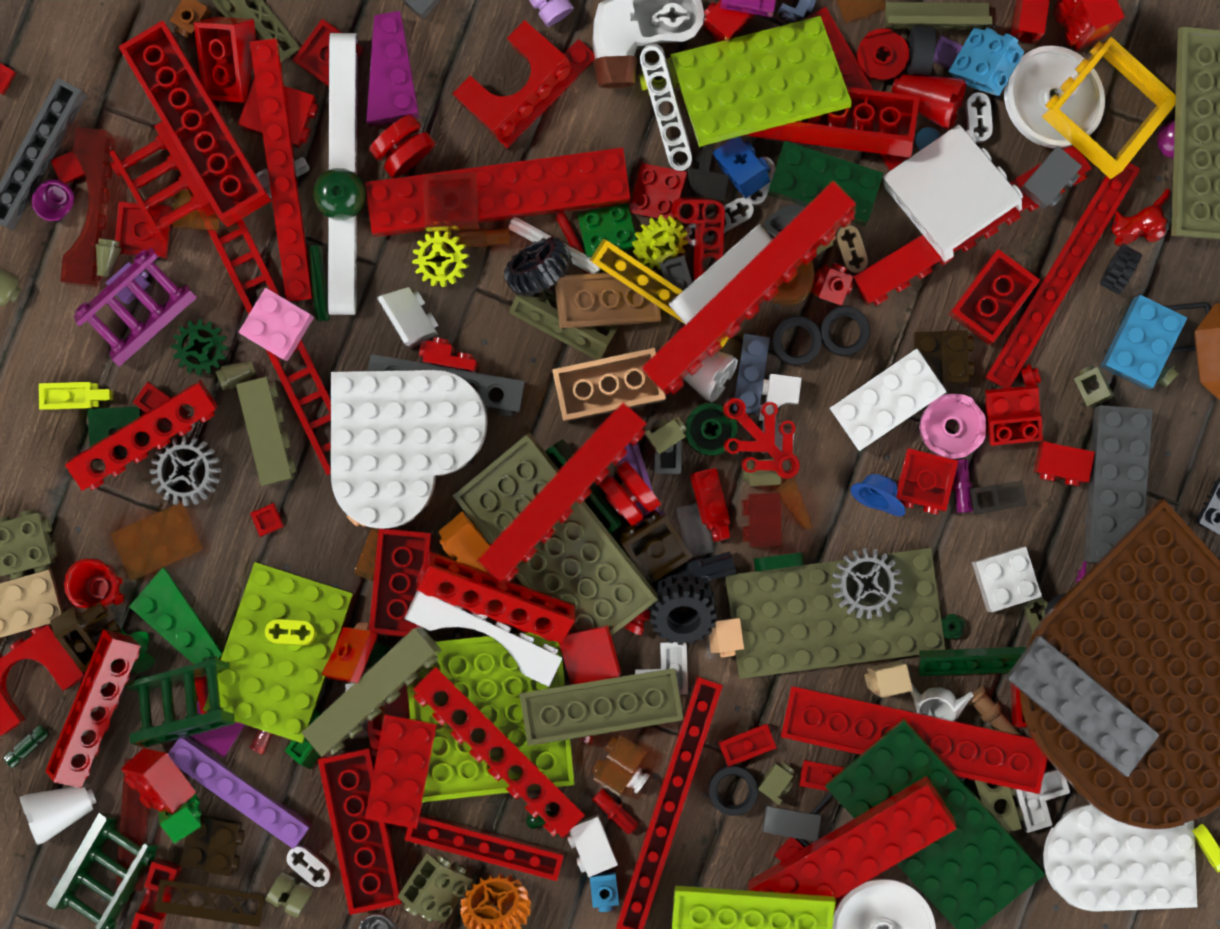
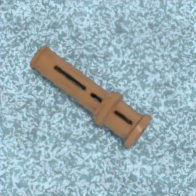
[967,686,1021,735]

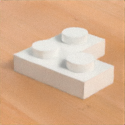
[635,642,688,695]
[1015,768,1070,833]

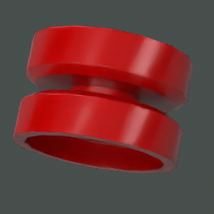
[369,114,436,178]
[599,460,661,527]

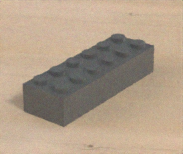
[1083,405,1153,563]

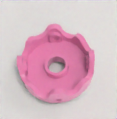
[919,394,986,459]

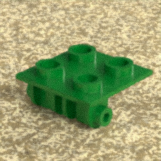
[577,203,636,257]

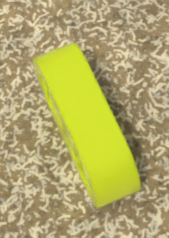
[265,620,316,645]
[1192,824,1220,873]

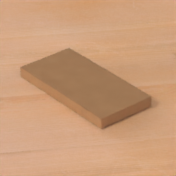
[555,270,662,329]

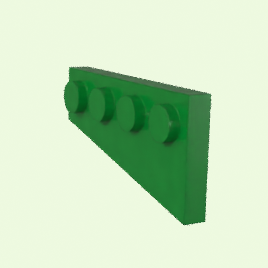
[129,567,223,664]

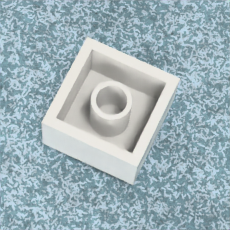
[972,547,1042,612]

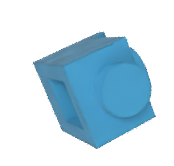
[590,871,619,912]

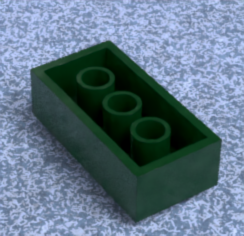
[767,141,884,226]

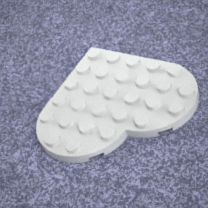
[331,370,487,529]
[1043,805,1197,911]

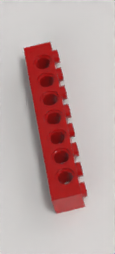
[412,666,585,838]

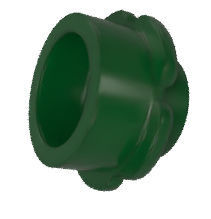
[941,614,965,639]

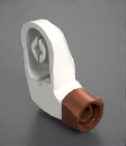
[592,0,704,89]

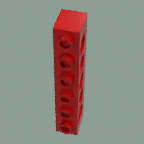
[65,380,218,491]
[417,552,575,644]
[45,630,140,788]

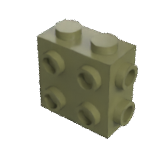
[0,509,58,580]
[398,853,473,923]

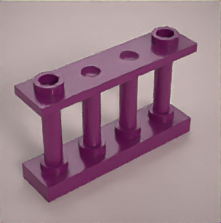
[73,247,197,367]

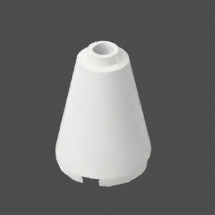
[684,351,738,403]
[19,785,97,845]

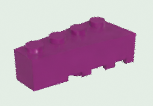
[367,11,420,127]

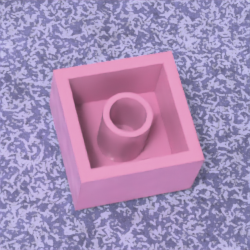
[238,288,314,362]

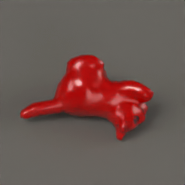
[1111,189,1171,246]

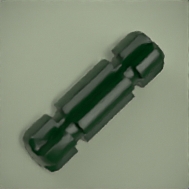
[4,725,49,768]

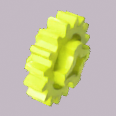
[632,215,688,270]
[412,230,470,287]

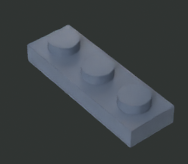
[732,334,770,415]

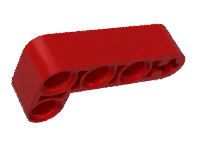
[671,198,725,282]

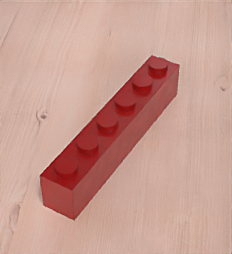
[404,813,564,881]

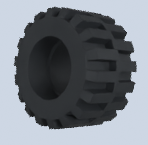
[650,574,716,645]

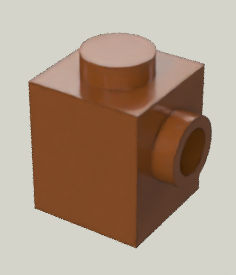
[170,0,212,39]

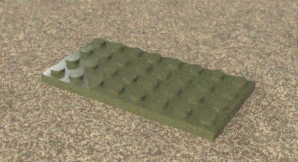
[1171,26,1220,240]
[453,433,658,636]
[725,548,945,679]

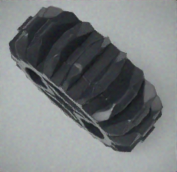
[504,237,572,297]

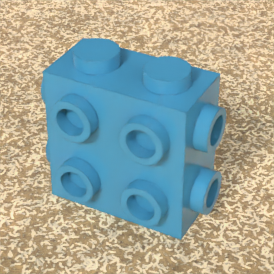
[948,27,1025,96]

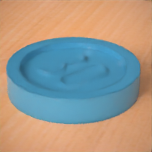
[915,127,941,150]

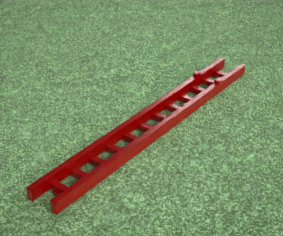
[180,174,331,476]

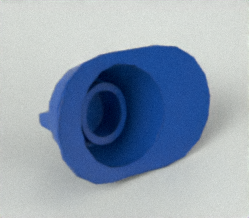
[850,474,906,517]

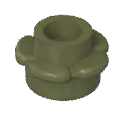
[1156,365,1179,389]

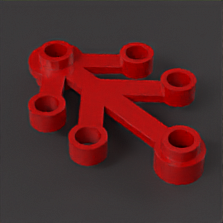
[723,398,800,479]

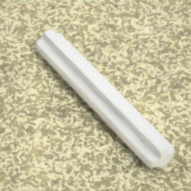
[508,217,601,274]

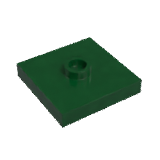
[88,406,143,461]

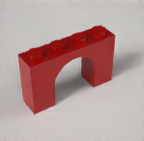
[452,20,573,141]
[0,624,87,736]

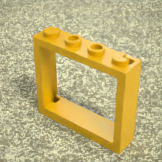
[1041,37,1176,179]

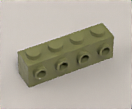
[236,377,297,486]

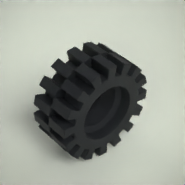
[1099,244,1142,294]

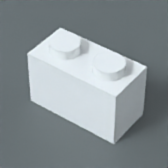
[566,814,618,877]

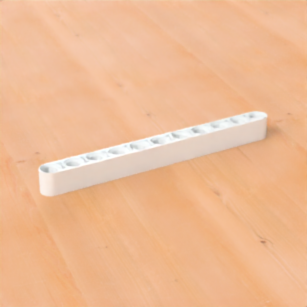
[328,33,358,315]

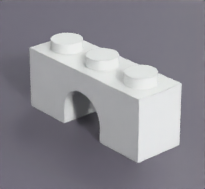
[759,374,801,453]

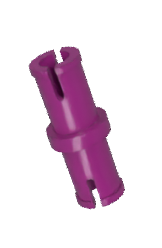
[952,459,974,513]

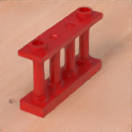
[109,122,216,243]

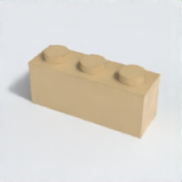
[864,661,913,697]

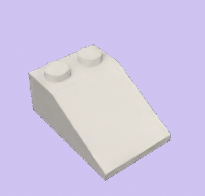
[378,287,439,350]

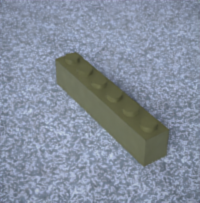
[302,627,442,757]

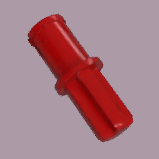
[592,788,638,835]

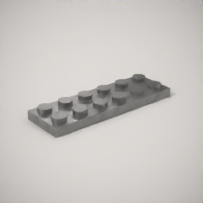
[1005,636,1159,777]

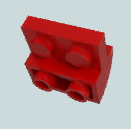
[984,385,1043,446]

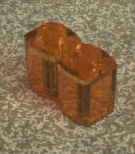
[591,735,647,796]

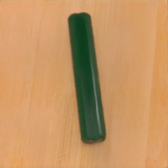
[307,245,330,322]

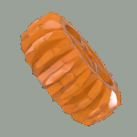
[460,873,531,929]

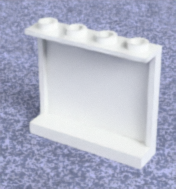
[883,124,1023,262]

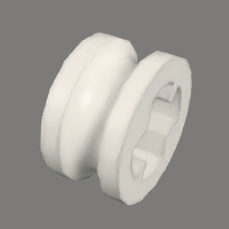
[626,767,650,794]

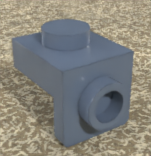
[778,0,816,23]

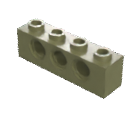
[972,726,1024,832]

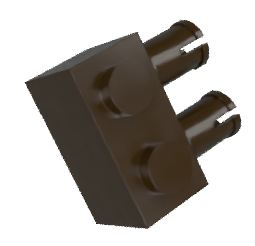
[50,601,123,672]

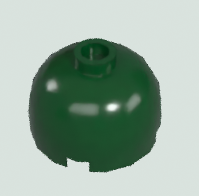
[313,168,366,221]

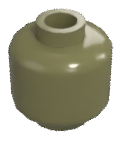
[0,268,21,306]

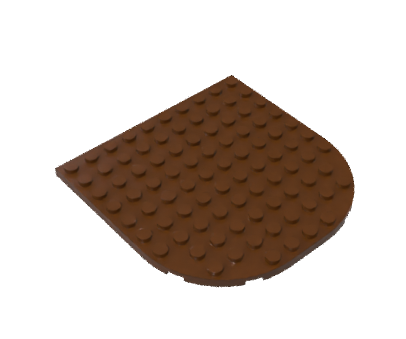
[1020,499,1220,829]

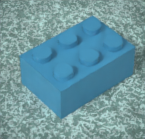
[1100,295,1187,390]

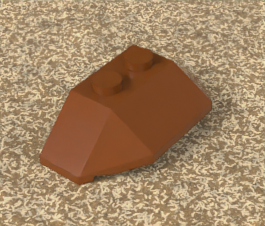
[1194,303,1220,400]

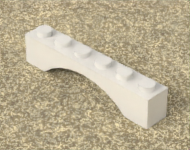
[404,591,562,686]

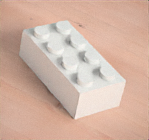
[830,349,947,451]

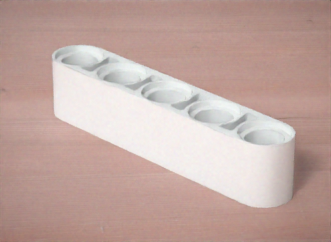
[640,44,692,171]
[669,224,773,325]

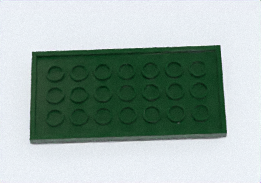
[825,718,1045,929]

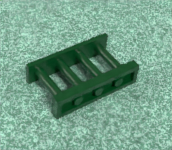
[125,656,235,748]
[47,813,159,929]

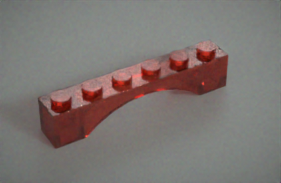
[60,127,115,288]

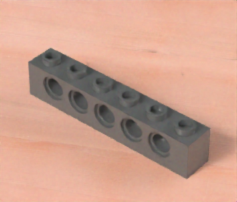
[0,78,87,231]
[368,354,526,417]

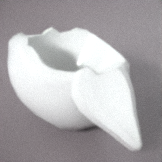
[910,683,973,721]

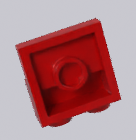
[419,337,479,373]
[896,448,958,515]

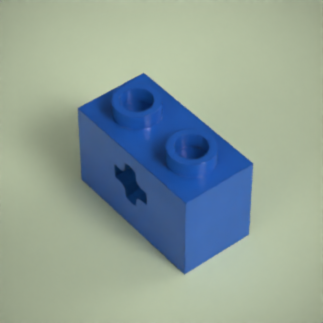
[712,137,771,199]

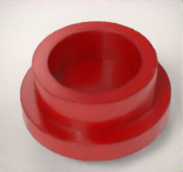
[1021,364,1041,386]

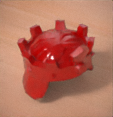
[64,558,124,610]

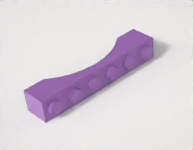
[168,736,312,849]

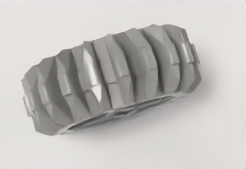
[150,436,221,506]
[831,548,903,619]

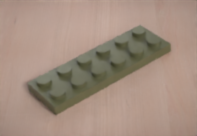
[520,668,683,746]

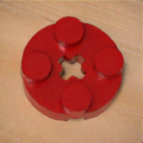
[856,28,909,82]

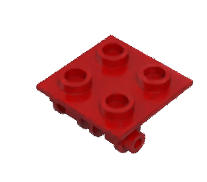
[629,163,688,220]

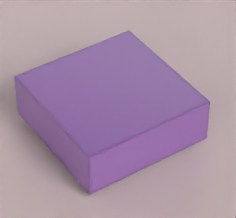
[934,35,963,70]

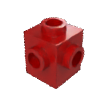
[811,262,853,306]

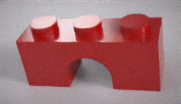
[131,858,182,929]

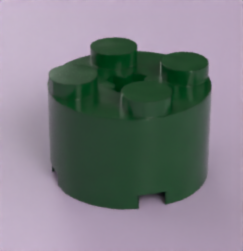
[684,403,738,456]

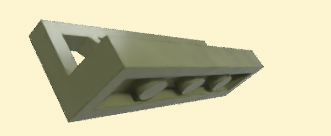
[211,0,300,63]
[885,2,992,31]
[509,288,619,360]

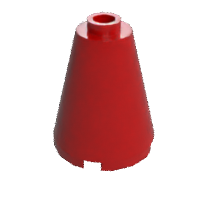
[891,74,967,130]

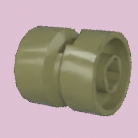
[265,871,314,919]

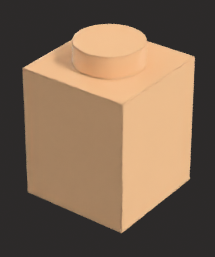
[708,618,744,657]

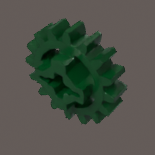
[171,319,229,376]

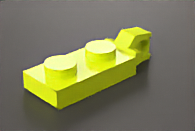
[39,382,113,410]

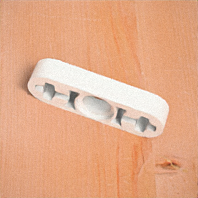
[685,198,753,247]

